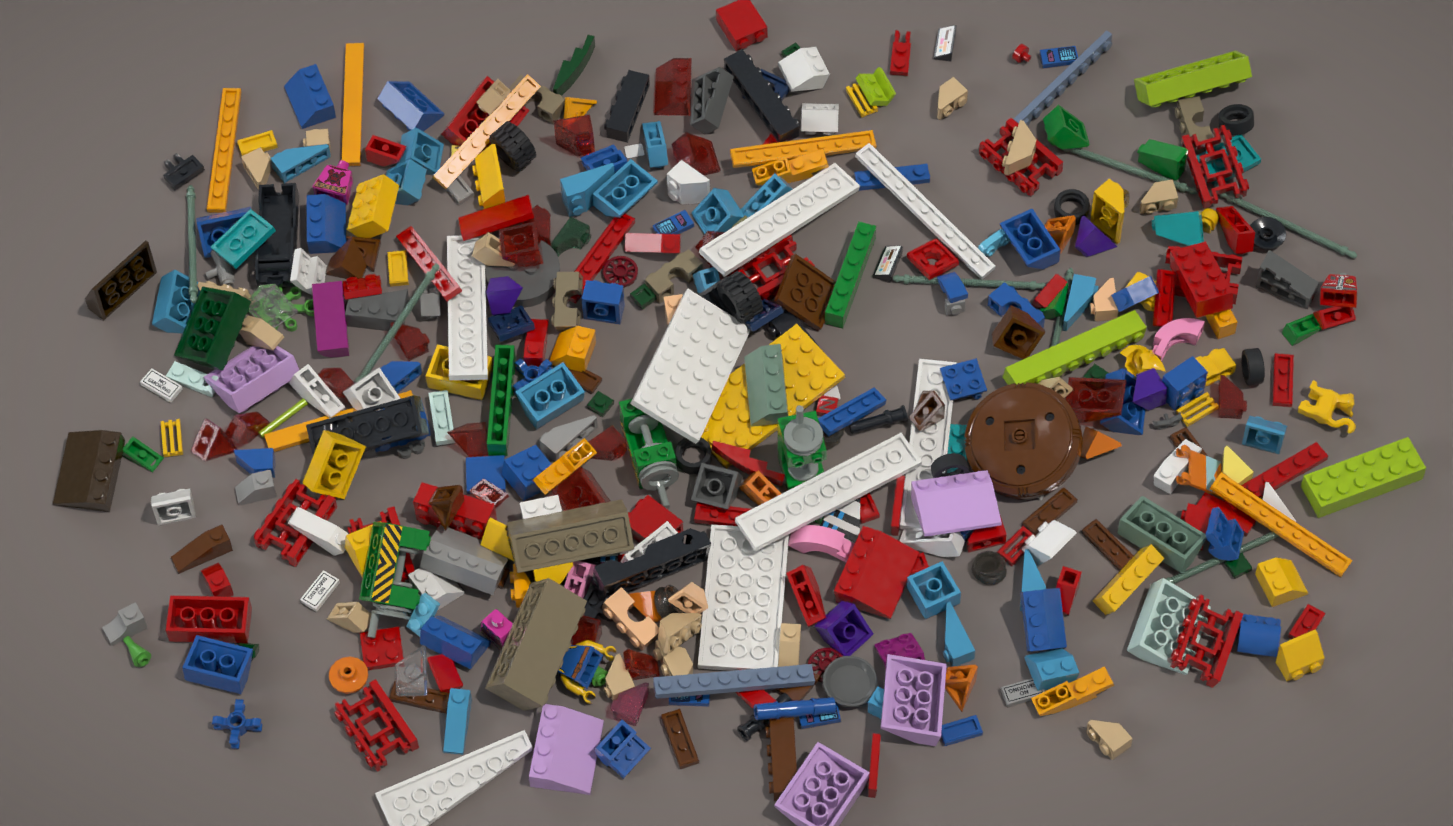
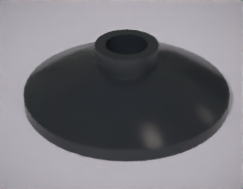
[1250,217,1286,250]

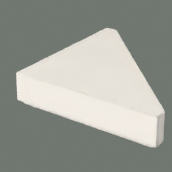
[1262,482,1296,522]

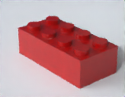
[1170,241,1233,318]
[413,482,497,540]
[166,595,252,643]

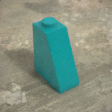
[1152,211,1204,246]

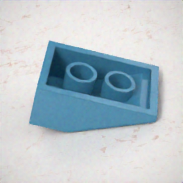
[560,163,615,217]

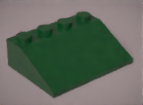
[174,286,252,371]

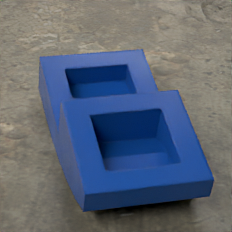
[937,272,968,303]

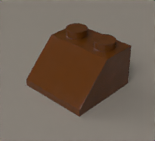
[992,306,1045,359]

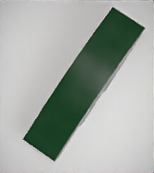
[553,35,595,96]

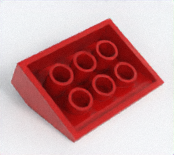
[441,76,530,155]
[834,526,919,619]

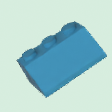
[593,159,658,217]
[152,270,200,334]
[516,362,585,430]

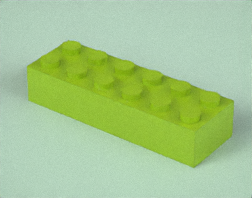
[1134,50,1252,107]
[1301,437,1426,518]

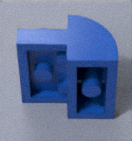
[581,144,628,173]
[1206,507,1244,561]
[1237,614,1281,657]
[595,720,651,779]

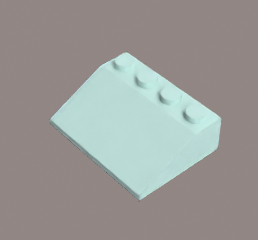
[1127,578,1211,675]

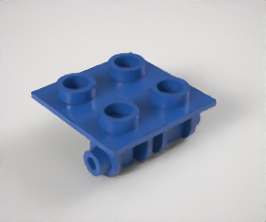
[940,358,987,401]

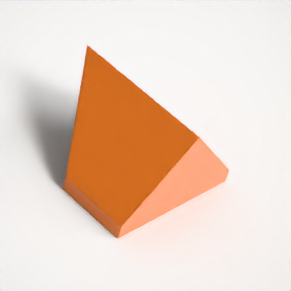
[1044,215,1076,254]
[1080,426,1122,459]
[628,589,670,622]
[945,664,978,712]

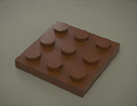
[774,254,836,331]

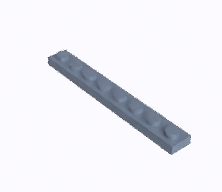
[1013,31,1112,126]
[653,664,815,699]

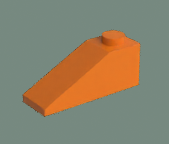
[739,470,782,505]

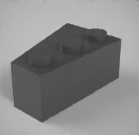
[690,67,734,134]
[1256,250,1319,309]
[345,289,410,333]

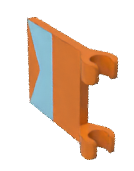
[1176,445,1221,497]

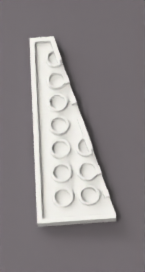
[375,730,533,826]

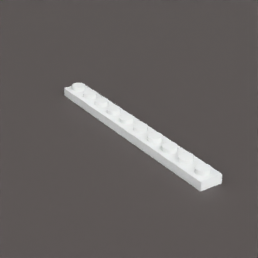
[855,143,996,279]

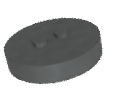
[485,236,560,308]

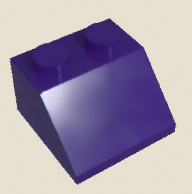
[814,601,874,656]

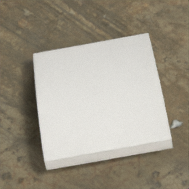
[290,248,327,295]

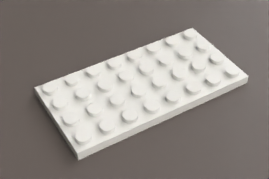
[630,289,750,444]
[698,525,789,671]

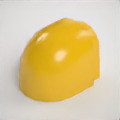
[1201,208,1218,234]

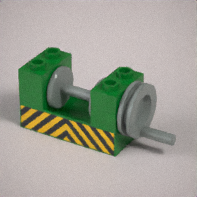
[619,398,679,509]
[777,405,827,491]
[359,522,431,638]

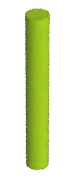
[258,398,308,438]

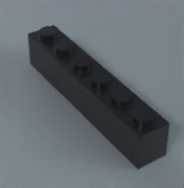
[724,49,800,143]

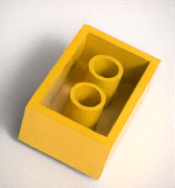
[347,174,399,238]
[426,344,493,400]

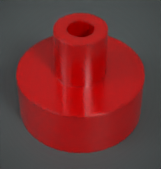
[1012,44,1031,63]

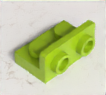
[855,67,896,106]

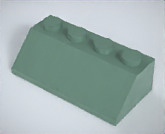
[744,344,789,427]
[1117,496,1207,574]

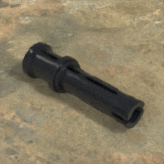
[849,405,908,435]
[737,693,792,741]

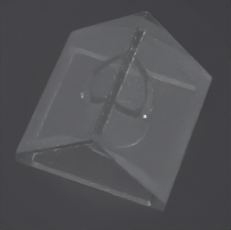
[248,284,298,328]
[395,645,427,696]

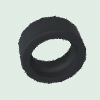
[1219,104,1254,135]
[1054,189,1090,225]
[1241,348,1265,385]
[675,438,712,474]
[931,453,970,478]

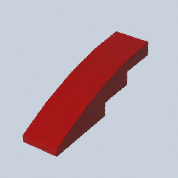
[711,441,785,486]

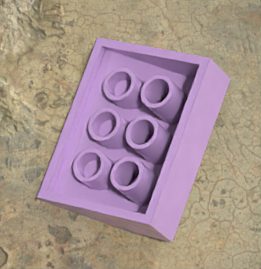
[203,346,299,413]
[911,470,1002,537]
[881,654,947,746]
[529,704,604,795]
[774,742,870,826]

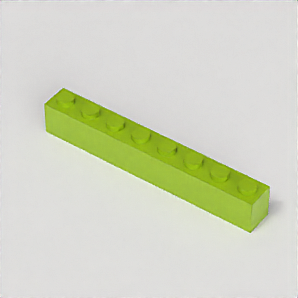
[1003,310,1147,385]

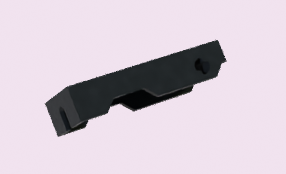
[255,183,299,289]
[306,395,429,455]
[591,528,711,602]

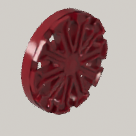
[603,256,638,288]
[808,648,843,683]

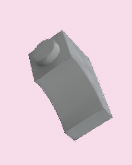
[420,283,442,318]
[102,602,147,646]

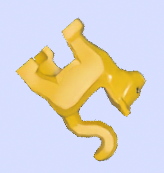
[1298,380,1356,434]

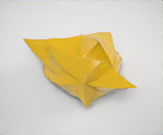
[1120,345,1166,376]

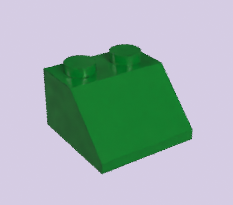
[1043,104,1090,149]

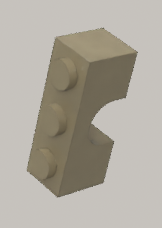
[509,75,565,125]
[1175,96,1214,154]
[645,249,703,304]
[551,272,583,332]

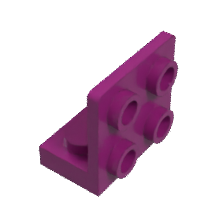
[875,633,925,670]

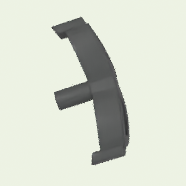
[1153,412,1182,430]
[397,440,425,459]

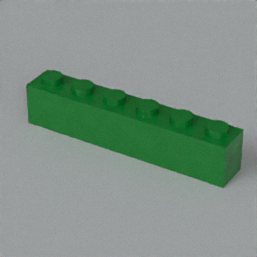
[825,221,876,329]
[487,345,516,456]

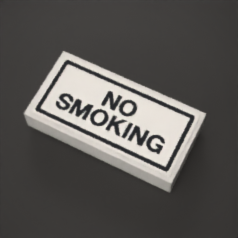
[140,368,183,403]
[300,570,340,612]

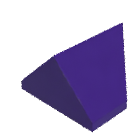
[1075,216,1117,257]
[486,276,523,315]
[1133,368,1167,411]

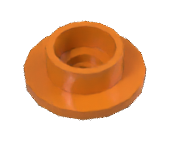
[329,657,368,694]

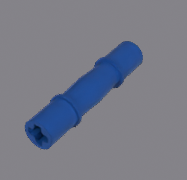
[754,697,836,720]

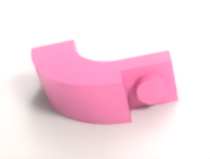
[1152,318,1205,362]
[788,525,855,562]

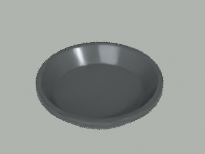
[823,656,878,707]

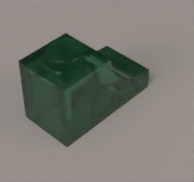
[551,217,591,257]

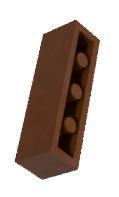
[766,717,797,801]

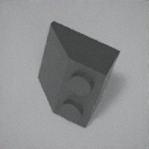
[691,463,743,510]

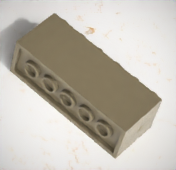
[506,499,634,573]
[485,578,587,711]

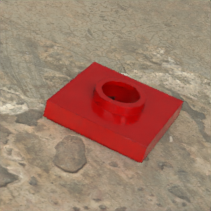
[906,238,959,280]

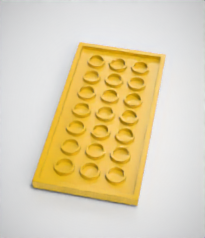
[701,324,845,469]

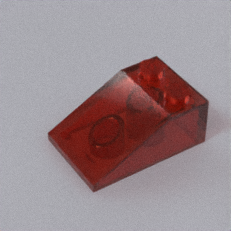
[1065,377,1126,423]

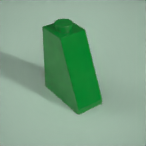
[1137,139,1188,181]

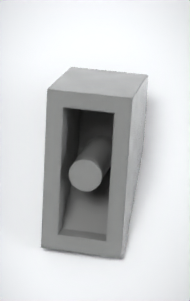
[235,470,277,505]

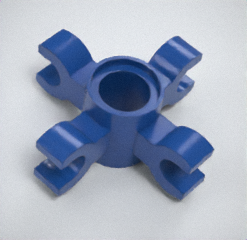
[513,358,553,394]
[212,699,263,749]

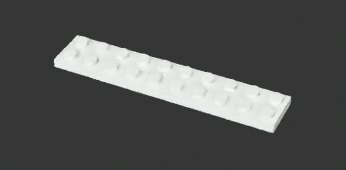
[699,163,860,277]
[447,235,488,380]
[900,359,957,529]
[735,433,922,551]

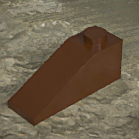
[171,524,233,574]

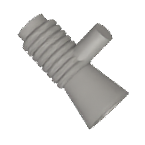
[206,250,235,287]

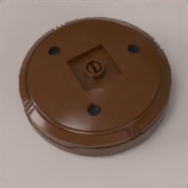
[964,382,1083,499]

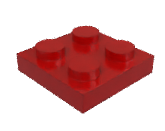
[343,274,382,300]
[360,627,404,671]

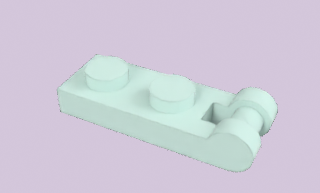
[166,361,219,397]

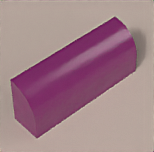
[312,281,350,357]

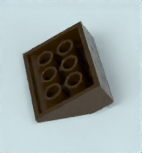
[85,240,157,321]
[53,430,125,512]

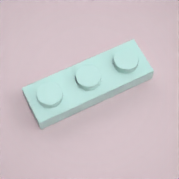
[429,390,456,446]

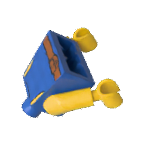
[558,640,616,704]

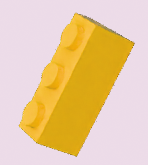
[472,144,505,209]
[1090,179,1125,245]
[303,430,366,499]

